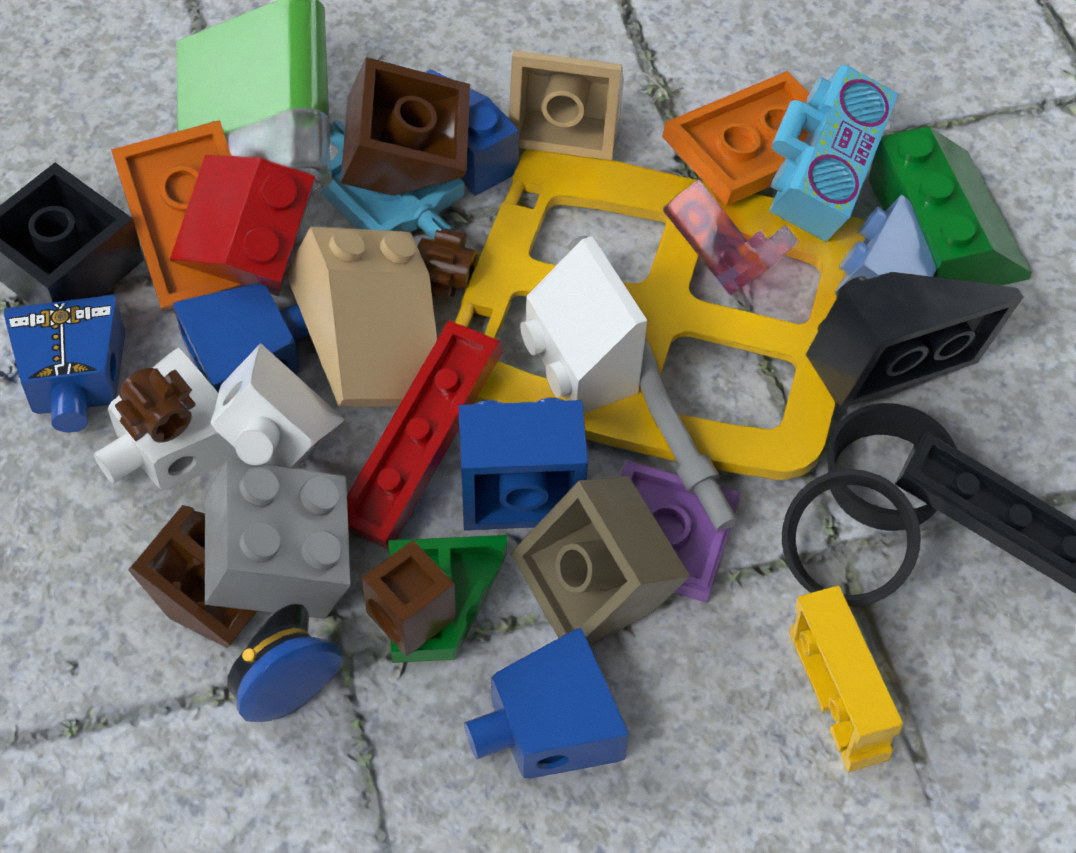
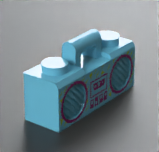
[769,65,898,242]

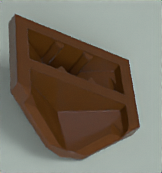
[128,505,257,648]

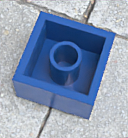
[459,398,588,531]

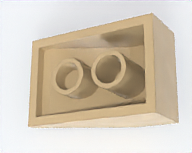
[286,227,437,407]

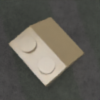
[509,50,624,160]

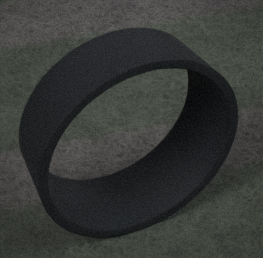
[828,403,957,531]
[782,469,921,606]

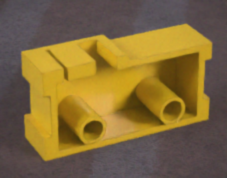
[789,585,903,773]

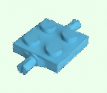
[312,120,465,239]

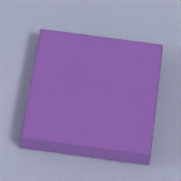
[621,460,741,603]

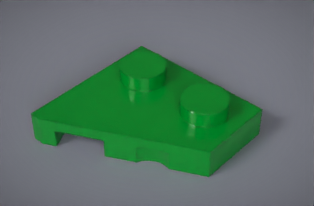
[389,535,507,663]

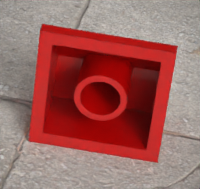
[170,155,315,297]

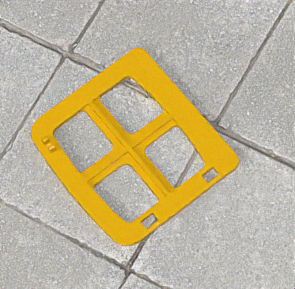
[455,149,865,480]

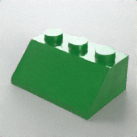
[868,126,1032,286]

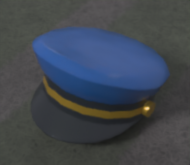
[227,604,343,722]

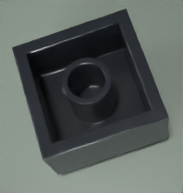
[0,162,144,305]

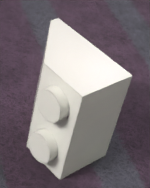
[520,236,647,414]

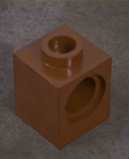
[362,540,456,656]

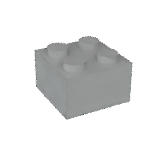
[205,458,351,619]

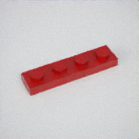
[347,320,503,550]

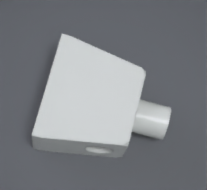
[211,343,344,468]
[94,347,239,490]

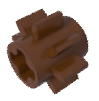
[417,228,478,300]
[115,368,196,443]

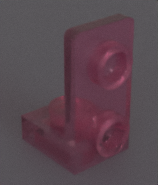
[663,181,799,296]

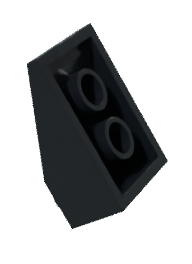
[805,272,1024,409]

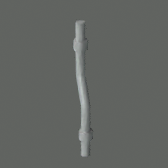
[568,236,738,532]

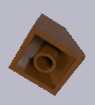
[340,57,470,196]

